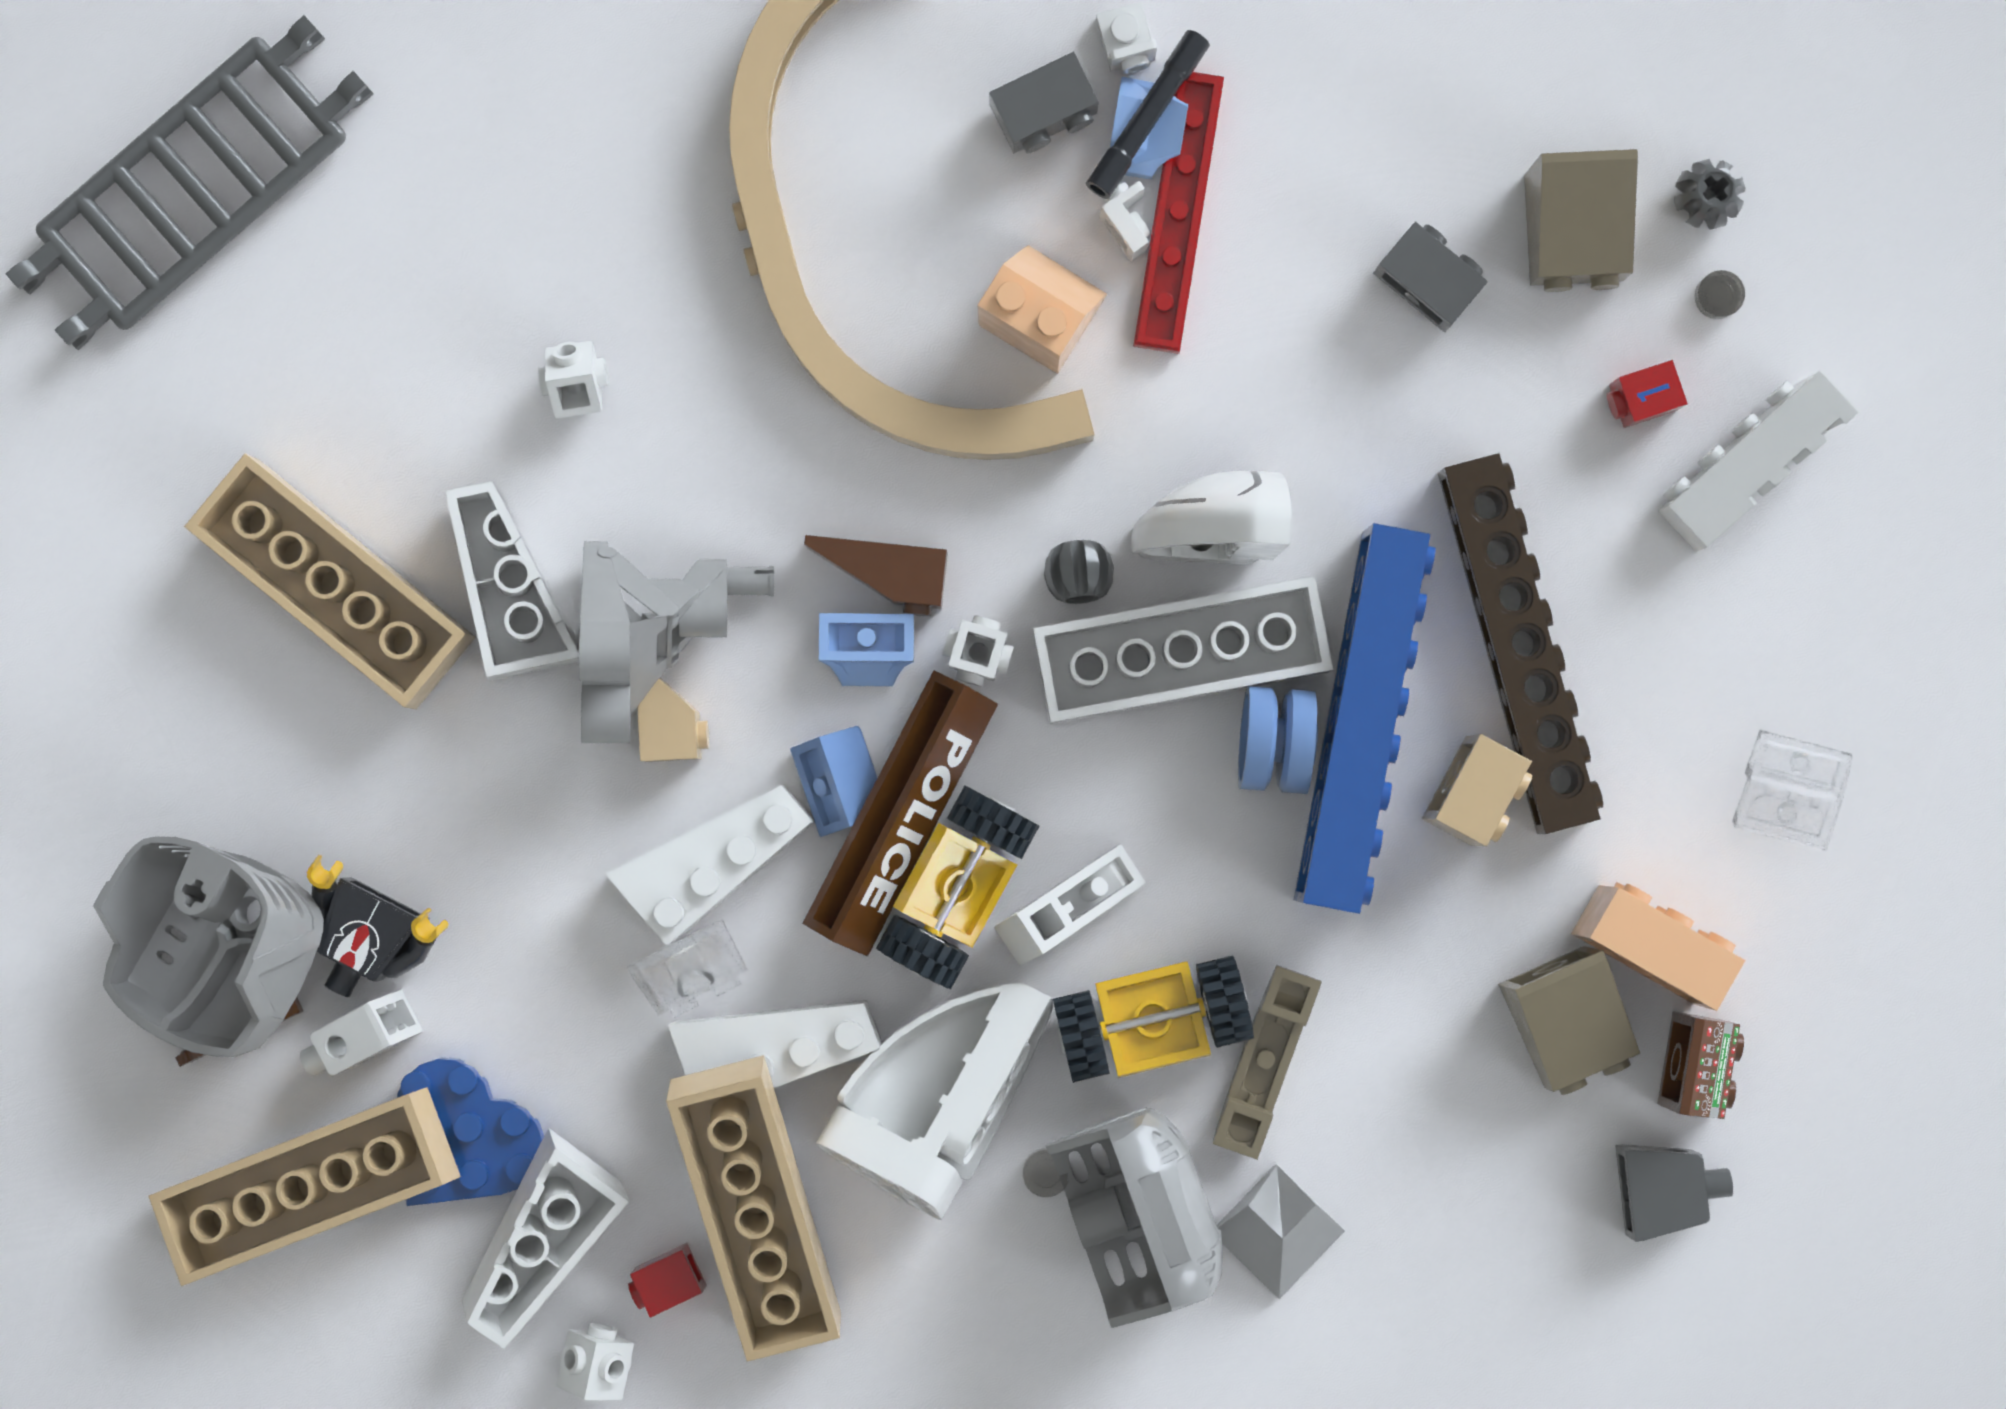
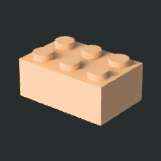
[1571,882,1746,1011]

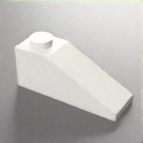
[994,844,1146,966]

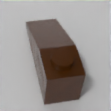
[804,535,948,616]

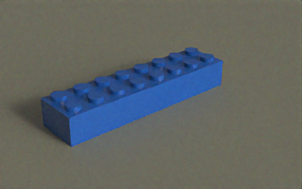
[1293,523,1436,914]

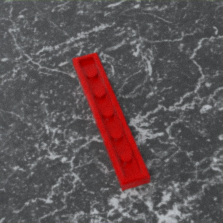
[1133,72,1224,354]

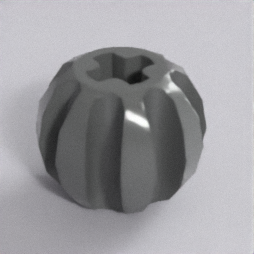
[1674,159,1746,230]
[1044,540,1114,604]

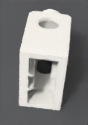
[300,989,423,1077]

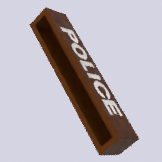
[802,670,998,957]

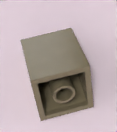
[1524,149,1638,292]
[1498,946,1640,1095]

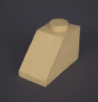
[638,677,709,762]

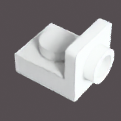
[1096,2,1157,74]
[1099,181,1150,262]

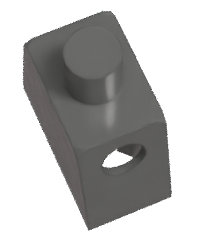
[1615,1144,1733,1242]

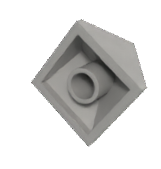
[1216,1164,1345,1299]

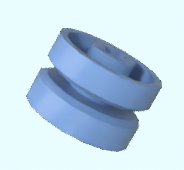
[1238,686,1318,794]

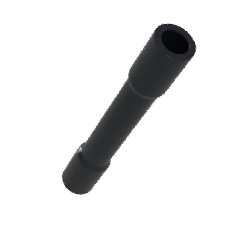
[1086,30,1210,199]

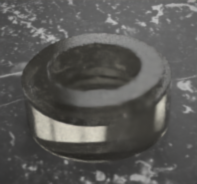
[1694,270,1745,320]
[1022,1148,1069,1197]

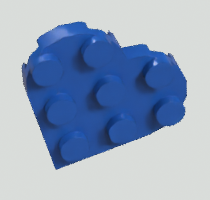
[397,1057,544,1206]

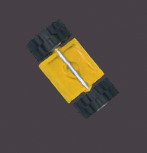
[876,785,1040,989]
[1053,955,1254,1083]

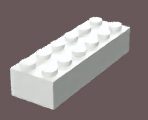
[1033,576,1333,724]

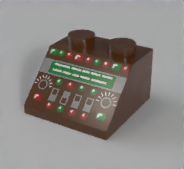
[1657,1011,1744,1119]

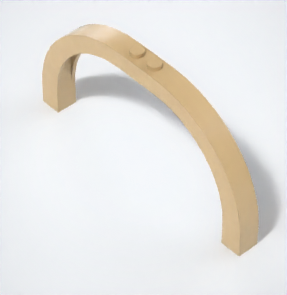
[729,0,1095,460]

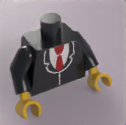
[307,855,449,997]

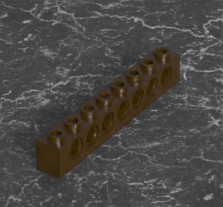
[1437,453,1604,834]

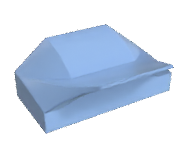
[1110,77,1188,180]
[819,613,914,686]

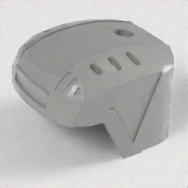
[93,836,324,1057]
[1046,1107,1223,1328]

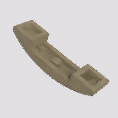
[1212,965,1322,1160]

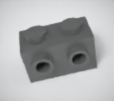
[989,51,1099,154]
[1373,221,1488,333]

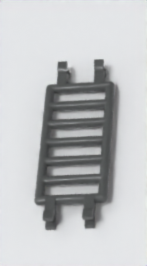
[5,15,374,350]

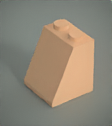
[977,245,1107,374]

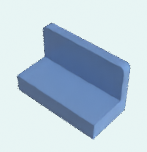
[790,726,877,837]

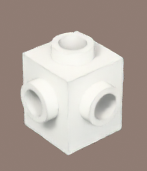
[538,341,609,419]
[942,615,1014,687]
[556,1323,634,1400]

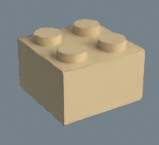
[1422,734,1532,847]

